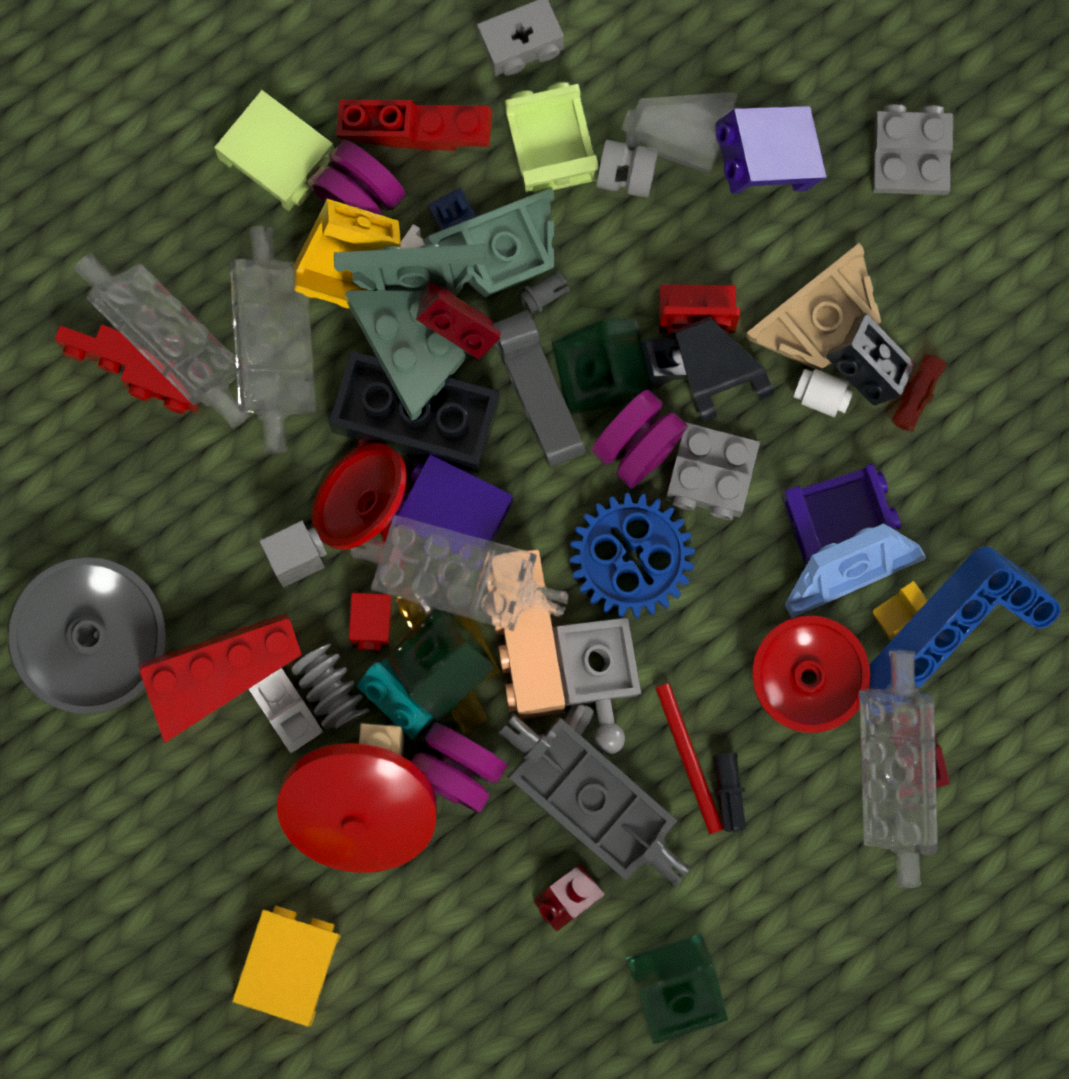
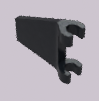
[674,316,774,422]

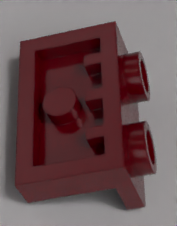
[416,281,501,359]

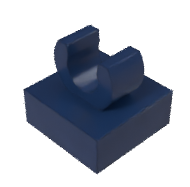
[427,188,476,231]

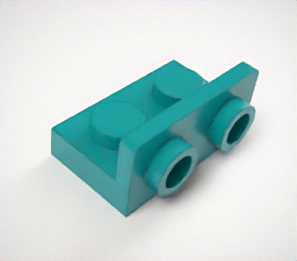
[357,656,445,740]

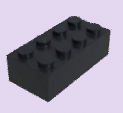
[329,351,500,474]

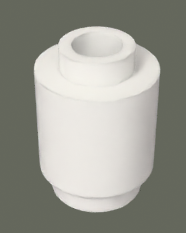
[794,369,853,418]

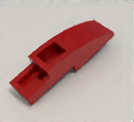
[336,100,492,151]
[54,324,199,414]

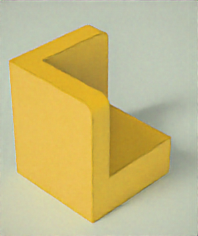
[872,581,928,641]

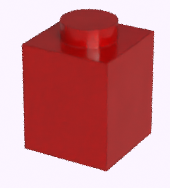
[349,593,393,652]

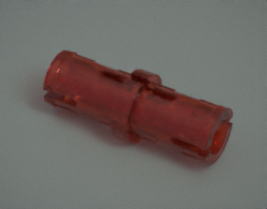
[891,354,947,432]

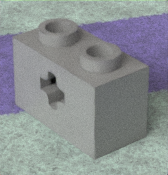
[477,0,564,76]
[260,521,327,588]

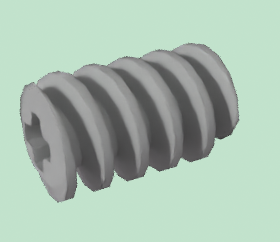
[291,644,370,731]

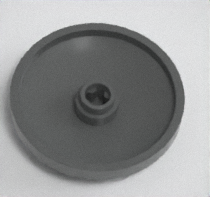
[7,557,166,714]

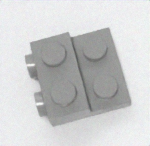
[873,105,953,195]
[666,423,760,520]

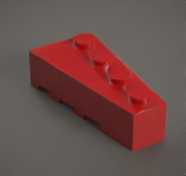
[138,613,302,743]

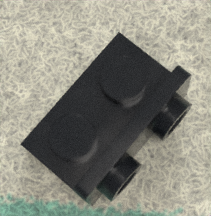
[826,313,915,406]

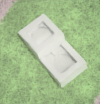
[249,668,323,753]

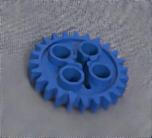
[569,493,695,620]

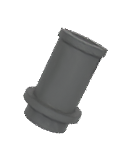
[519,271,570,314]

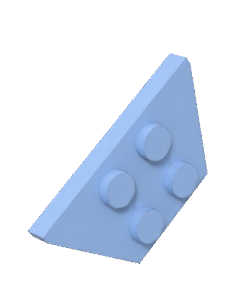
[785,524,926,619]

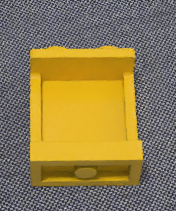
[293,199,401,308]
[232,905,341,1027]

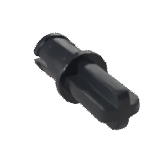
[713,753,746,832]

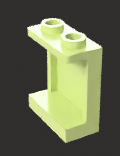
[505,82,600,196]
[214,90,334,211]

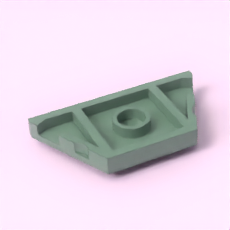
[423,187,554,297]
[334,244,485,296]
[345,290,465,421]

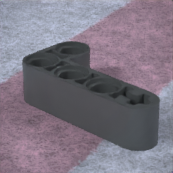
[491,310,586,468]

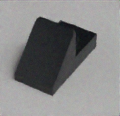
[641,338,687,389]

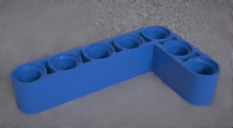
[868,546,1061,712]

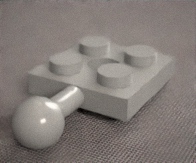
[552,618,641,754]

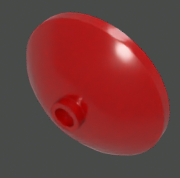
[312,443,406,550]
[752,616,870,733]

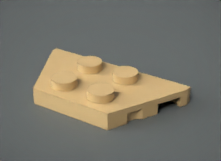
[746,243,881,371]

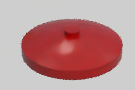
[277,743,437,873]

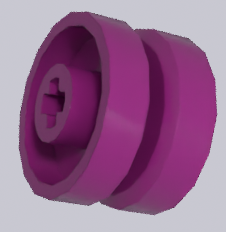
[307,140,406,216]
[591,389,688,488]
[411,722,508,814]

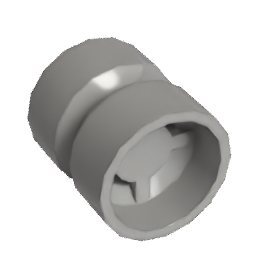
[596,140,658,198]

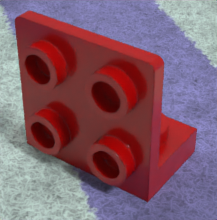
[659,284,740,338]

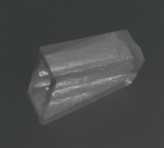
[622,92,738,174]

